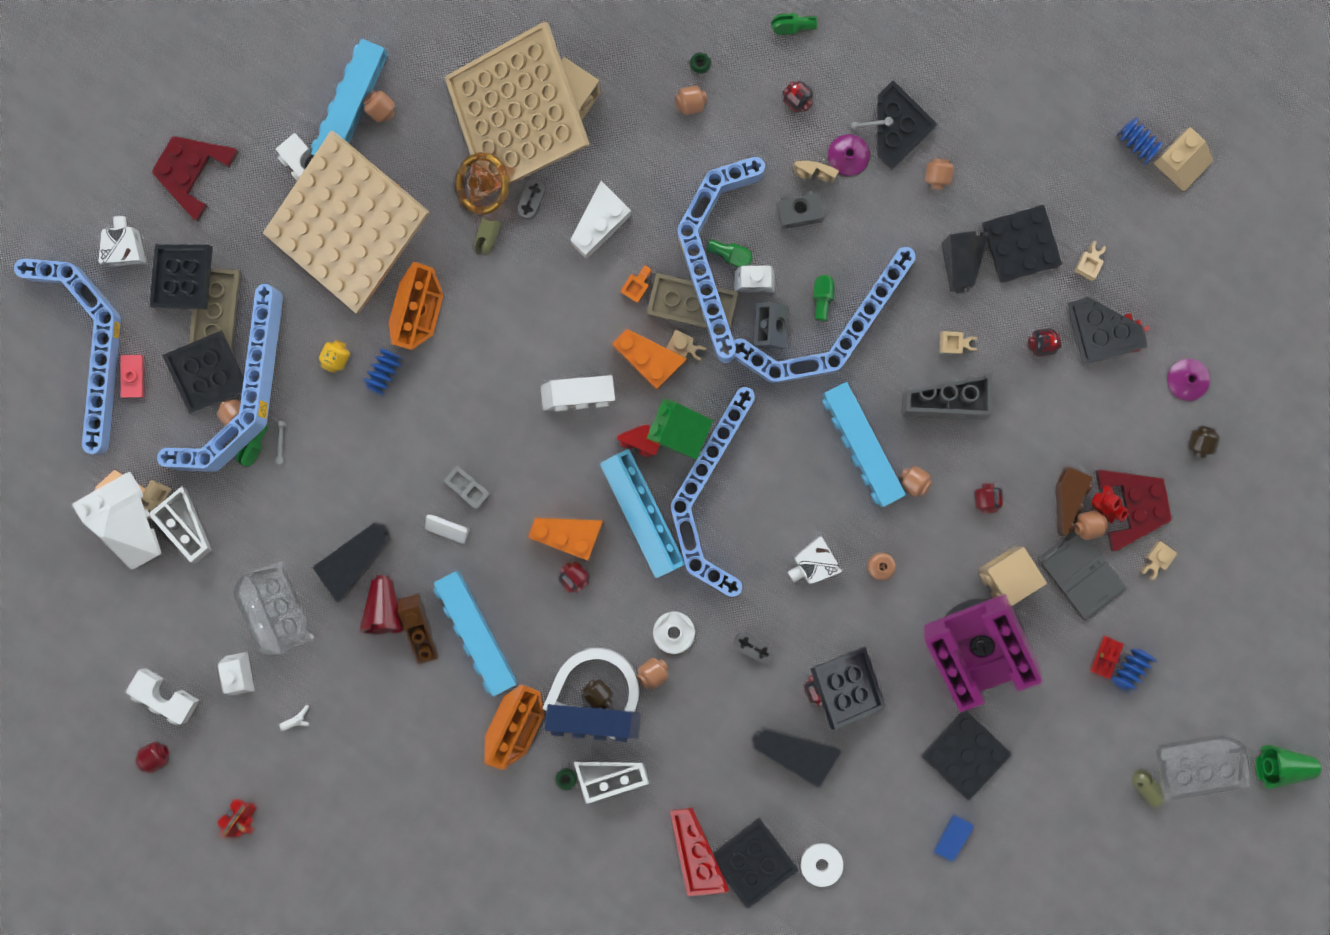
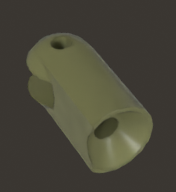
[474,217,501,256]
[1132,770,1166,808]

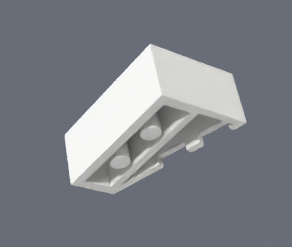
[571,181,631,259]
[540,375,615,412]
[149,486,212,564]
[574,762,650,804]

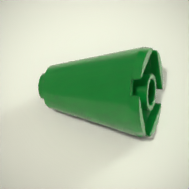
[1255,745,1322,789]

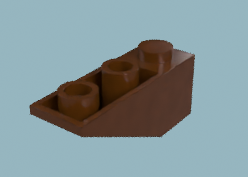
[1055,466,1093,535]
[398,593,439,664]

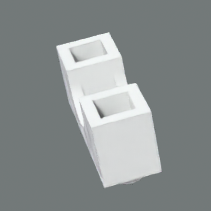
[276,133,311,181]
[125,668,200,725]

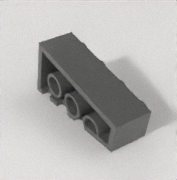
[902,373,992,420]

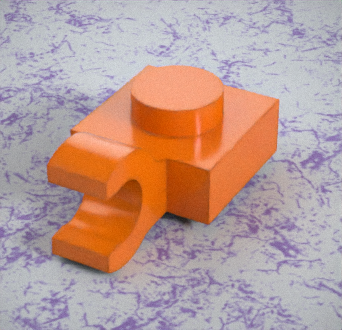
[620,265,652,304]

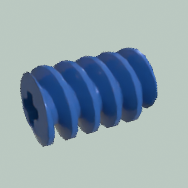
[1115,118,1163,165]
[363,348,404,396]
[1111,648,1157,696]

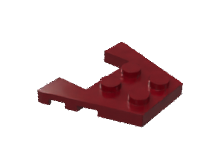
[151,136,239,221]
[1095,470,1172,552]

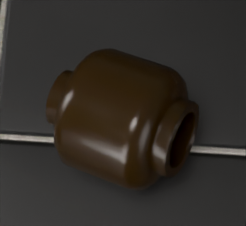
[1188,426,1220,458]
[581,679,613,709]

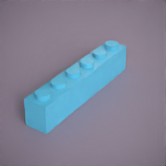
[311,38,388,157]
[821,382,906,507]
[600,449,685,578]
[433,570,518,697]

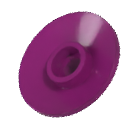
[828,134,870,176]
[1167,359,1210,401]

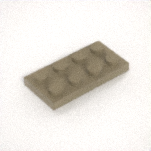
[189,268,241,353]
[647,273,739,333]

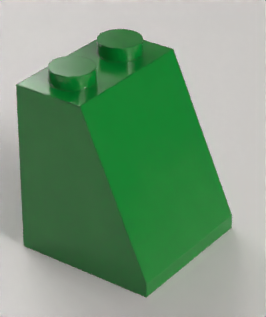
[647,398,713,460]

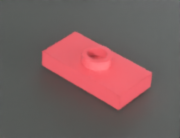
[120,355,144,398]

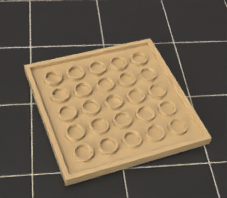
[445,22,590,195]
[263,131,430,313]

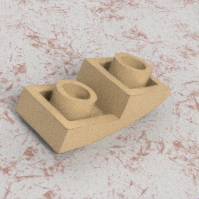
[792,161,839,183]

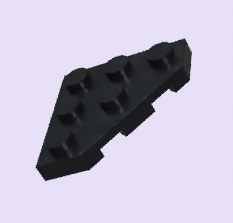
[877,80,938,170]
[1067,297,1148,364]

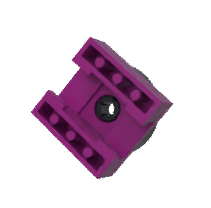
[924,594,1043,712]

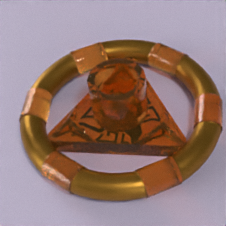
[455,152,509,215]

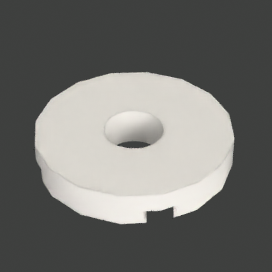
[653,611,695,654]
[801,843,843,887]

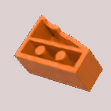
[612,329,687,391]
[528,518,604,560]

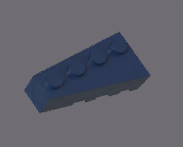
[545,704,641,742]

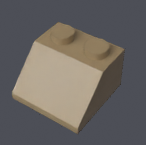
[1153,127,1213,192]

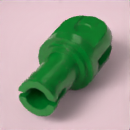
[771,13,818,35]
[707,239,753,267]
[813,274,835,321]
[236,426,269,467]

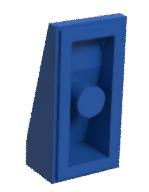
[934,814,974,862]

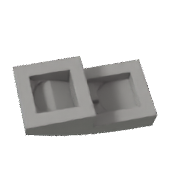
[443,465,490,509]

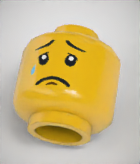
[318,340,350,373]

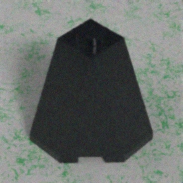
[942,231,988,294]

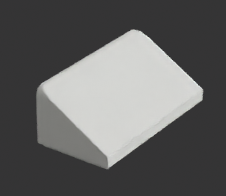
[425,514,470,544]

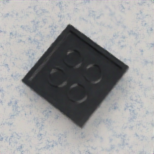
[982,205,1062,283]
[149,244,213,310]
[162,330,244,414]
[810,647,886,730]
[921,711,1012,801]
[713,817,799,909]

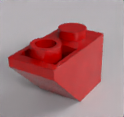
[616,424,660,459]

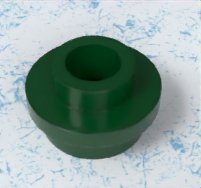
[690,53,711,74]
[555,768,577,790]

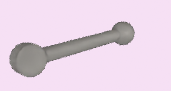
[850,117,894,130]
[275,420,286,465]

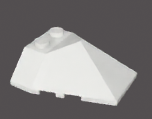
[72,472,162,570]

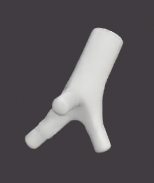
[279,705,309,731]

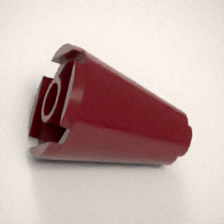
[360,575,403,635]

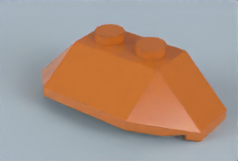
[389,262,444,350]
[484,684,545,770]

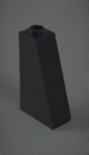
[312,522,391,602]
[751,727,842,788]

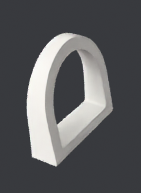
[542,647,639,740]

